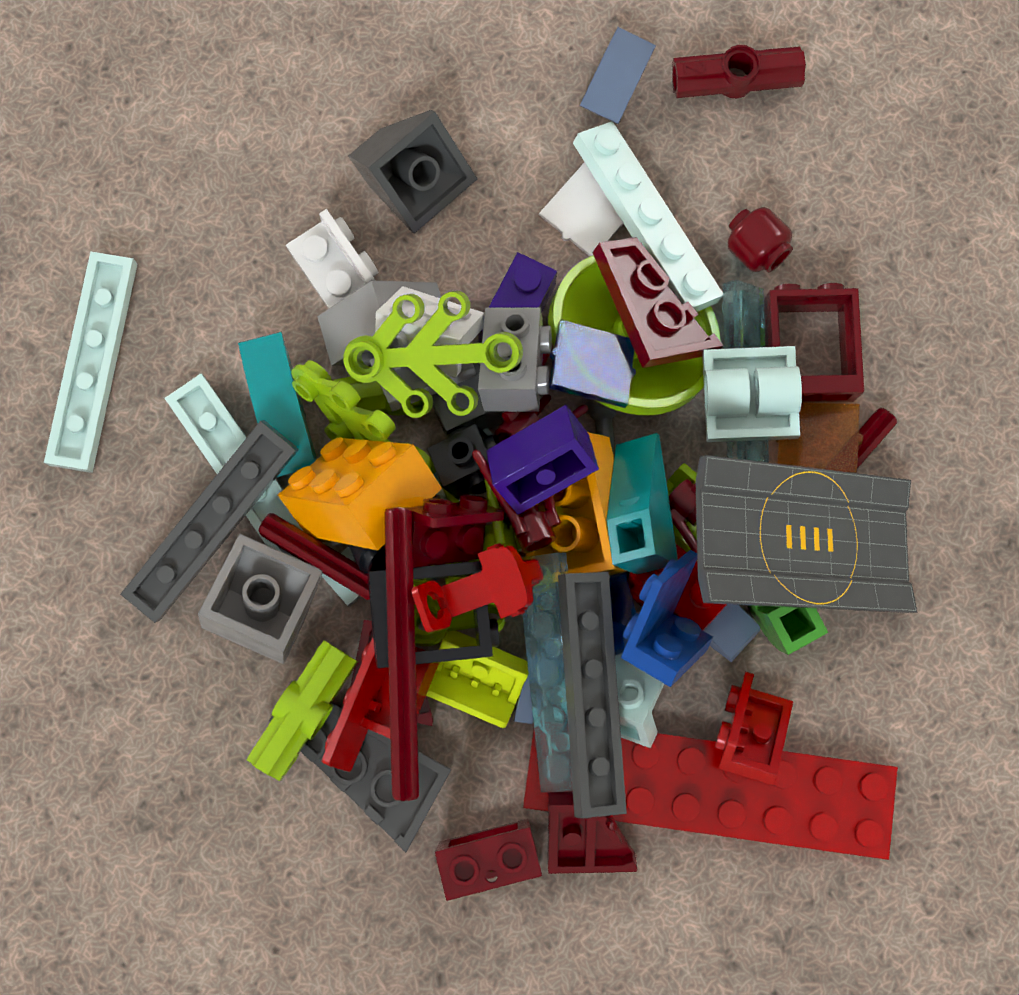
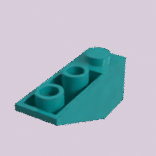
[607,433,678,575]

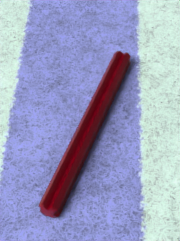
[385,507,419,801]

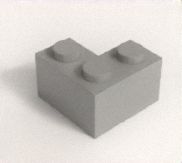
[317,280,441,367]

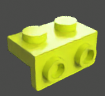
[426,630,533,728]

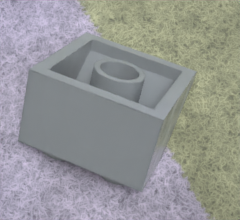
[198,534,323,664]

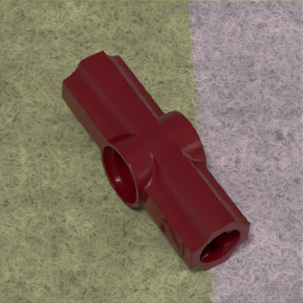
[672,45,806,99]

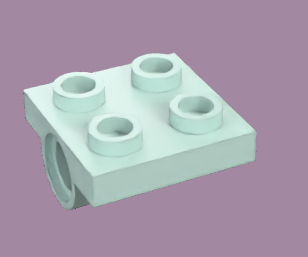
[702,346,802,442]

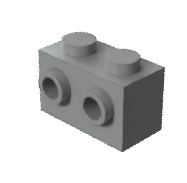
[478,308,552,412]

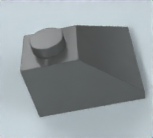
[348,110,477,234]

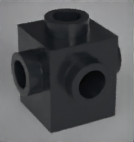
[427,424,499,500]

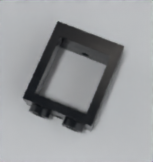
[367,561,499,669]

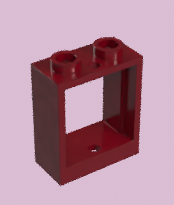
[762,283,864,403]
[435,819,542,901]

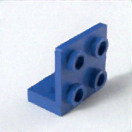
[621,550,713,687]

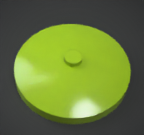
[548,255,721,415]

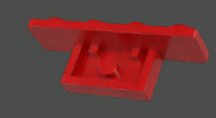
[322,602,439,772]

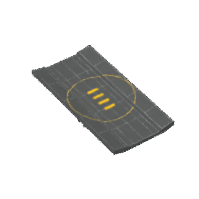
[696,455,918,613]

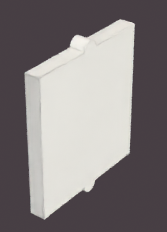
[539,162,624,256]

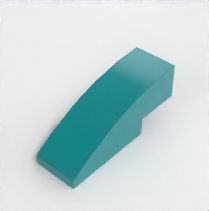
[238,331,317,477]

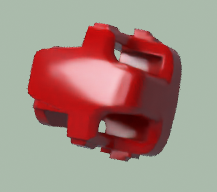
[411,543,544,633]

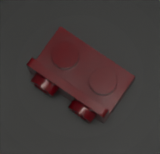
[407,495,504,568]

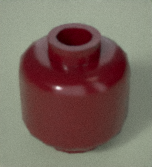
[728,207,793,273]

